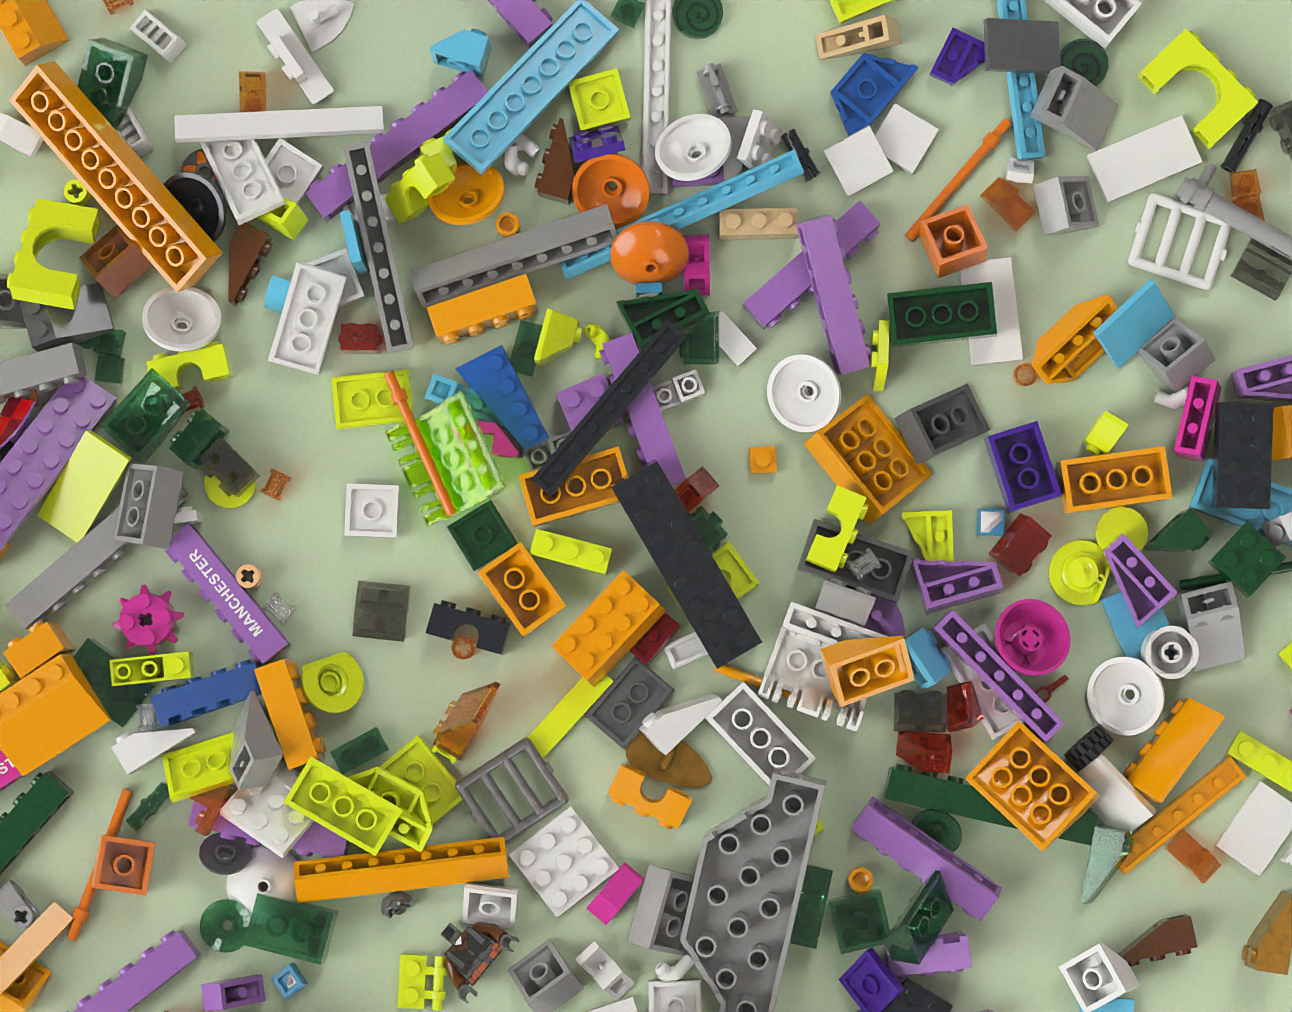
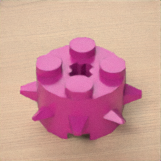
[113,584,185,655]

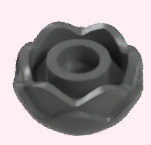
[381,891,412,919]

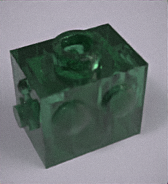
[688,506,728,551]

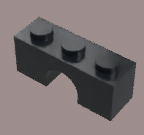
[426,600,511,655]

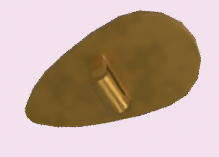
[625,731,712,787]

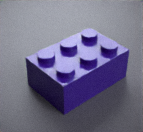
[984,421,1062,513]

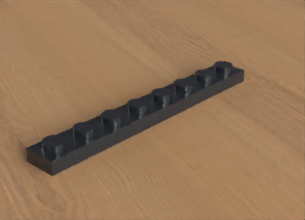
[531,319,687,497]

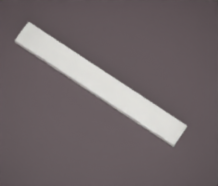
[642,0,671,195]
[174,106,384,143]

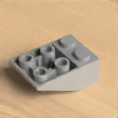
[1030,66,1118,151]
[814,578,876,628]
[1175,581,1246,671]
[229,691,283,790]

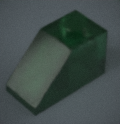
[679,311,719,365]

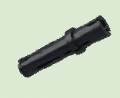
[1220,99,1273,174]

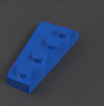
[455,345,549,450]

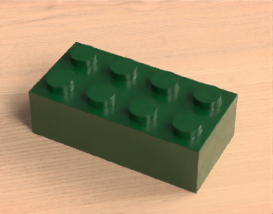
[887,282,997,348]

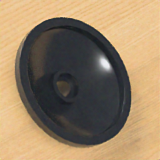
[163,172,226,243]

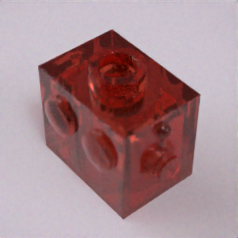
[338,323,383,354]

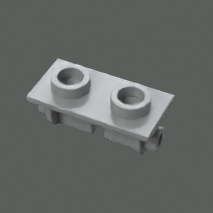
[696,63,738,118]

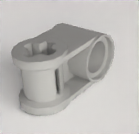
[0,879,40,929]

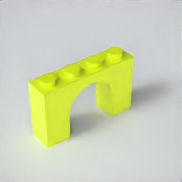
[1137,29,1258,150]
[7,198,101,310]

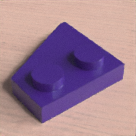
[929,27,985,86]

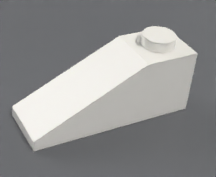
[639,693,722,755]
[111,728,199,774]

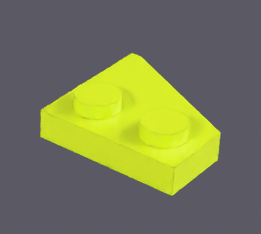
[871,320,889,391]
[902,510,954,562]

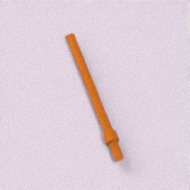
[904,118,1012,242]
[384,371,457,517]
[67,788,133,941]

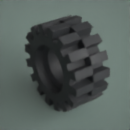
[1064,724,1114,771]

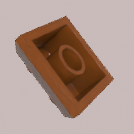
[79,224,153,298]

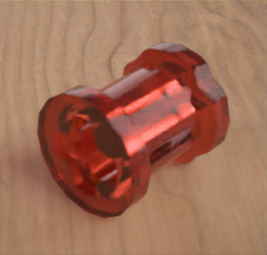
[172,386,205,416]

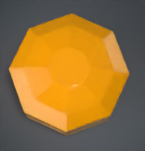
[495,212,521,238]
[847,866,874,893]

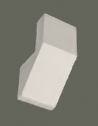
[0,113,43,157]
[575,941,635,1001]

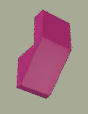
[683,235,710,295]
[468,420,519,459]
[586,862,645,925]

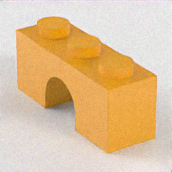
[607,762,693,829]

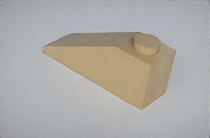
[815,15,902,60]

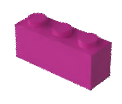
[1174,376,1222,462]

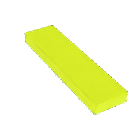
[527,675,614,758]

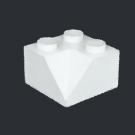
[1059,943,1140,1012]

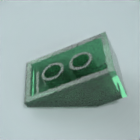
[77,38,148,130]
[100,368,191,462]
[73,638,155,727]
[244,893,338,965]

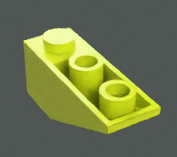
[109,651,195,686]

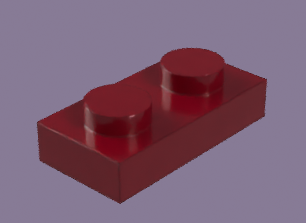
[629,613,681,666]

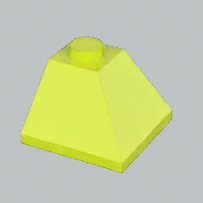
[534,309,583,367]

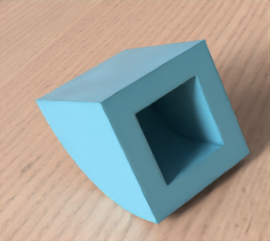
[264,275,291,313]

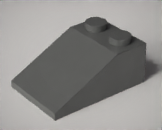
[19,283,115,352]
[894,383,990,465]

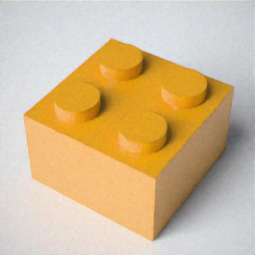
[3,621,75,678]

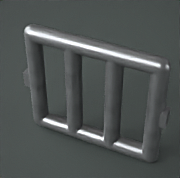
[455,737,569,843]

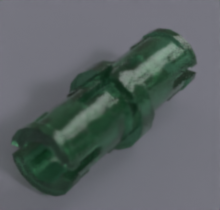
[125,781,170,831]

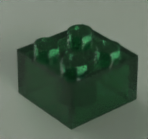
[827,888,893,954]

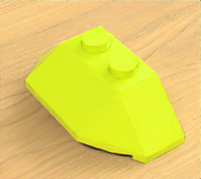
[347,766,434,852]

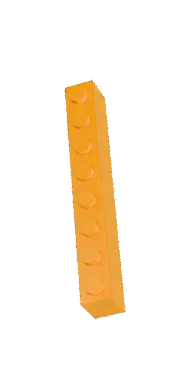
[294,837,509,903]

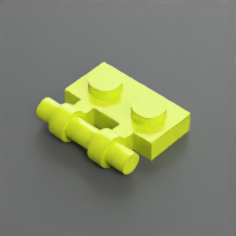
[397,954,447,1010]

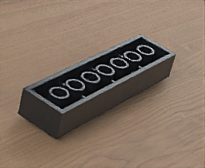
[610,459,762,669]

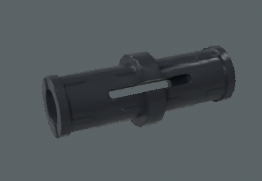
[780,129,820,182]

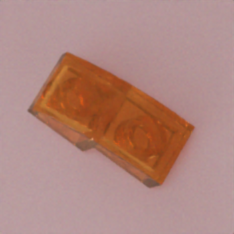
[1230,169,1265,221]

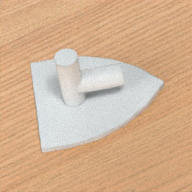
[290,0,354,52]

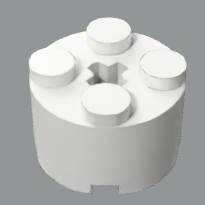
[1140,626,1199,679]

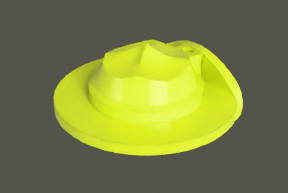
[1048,540,1111,605]
[301,652,364,713]

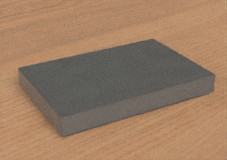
[983,18,1061,74]
[585,656,675,750]

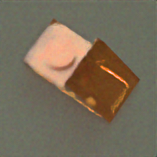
[239,71,268,112]
[980,177,1036,232]
[189,785,233,836]
[1164,829,1221,884]

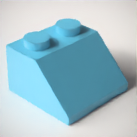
[430,28,492,78]
[904,627,952,690]

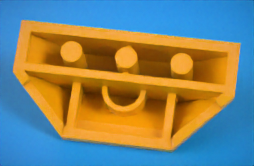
[1032,295,1118,385]

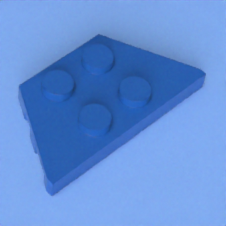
[830,53,919,136]

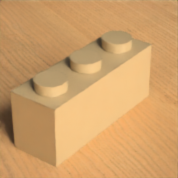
[719,208,798,240]

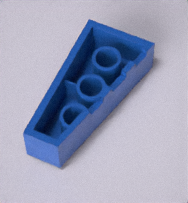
[150,659,262,726]

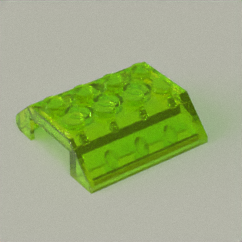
[385,391,506,527]

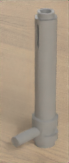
[1175,163,1292,261]

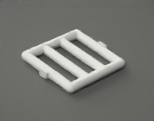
[1128,193,1231,291]

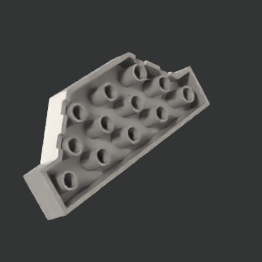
[680,768,827,1012]

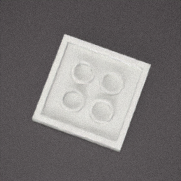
[220,760,314,858]
[509,806,619,917]

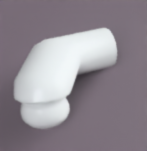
[1153,385,1189,409]
[655,954,695,981]

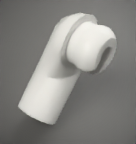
[514,134,541,158]
[504,143,529,176]

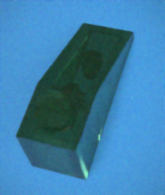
[1080,824,1134,904]

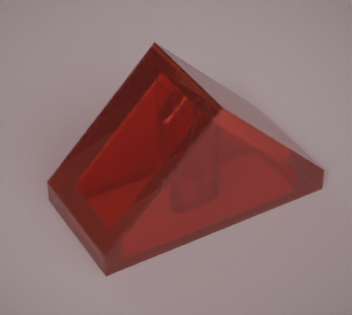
[947,681,984,733]

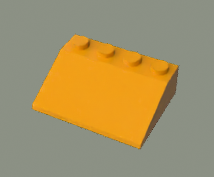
[804,394,933,525]
[0,653,111,777]
[1123,698,1225,803]
[965,721,1100,851]

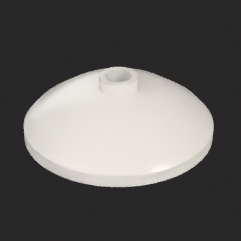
[655,114,732,181]
[142,287,221,351]
[767,354,841,432]
[1087,656,1165,736]
[227,846,301,925]

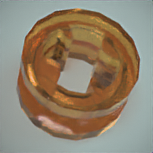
[1013,363,1038,387]
[451,636,475,660]

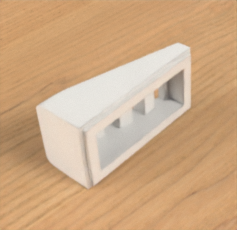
[129,9,187,63]
[104,101,154,157]

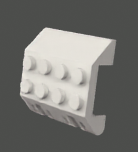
[757,602,888,732]

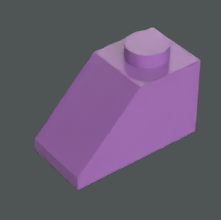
[201,974,266,1011]

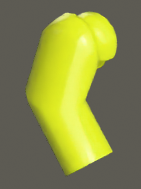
[584,323,610,360]

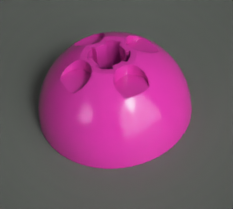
[994,599,1071,676]

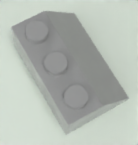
[113,463,183,549]
[627,864,694,956]

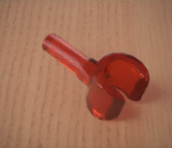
[1035,675,1069,702]

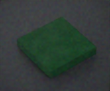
[447,500,518,571]

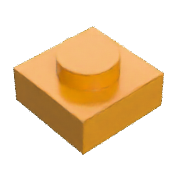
[749,446,777,474]

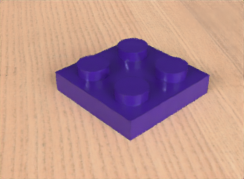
[568,124,626,162]
[839,947,905,1012]

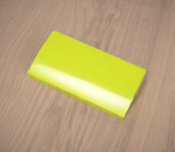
[283,757,403,856]

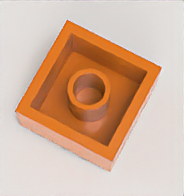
[918,204,988,278]
[91,834,155,896]

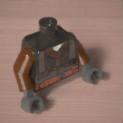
[440,922,519,1004]

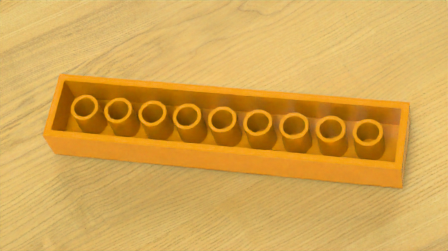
[9,61,223,292]

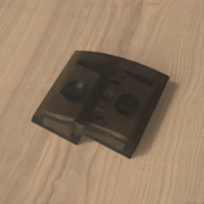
[1230,238,1292,301]
[352,580,411,642]

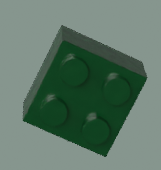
[1208,522,1287,598]

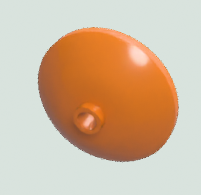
[572,153,650,228]
[610,221,689,285]

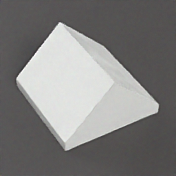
[462,882,520,929]

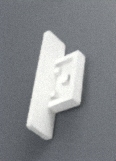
[257,9,334,105]

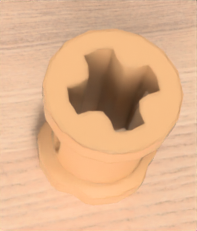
[236,564,263,589]

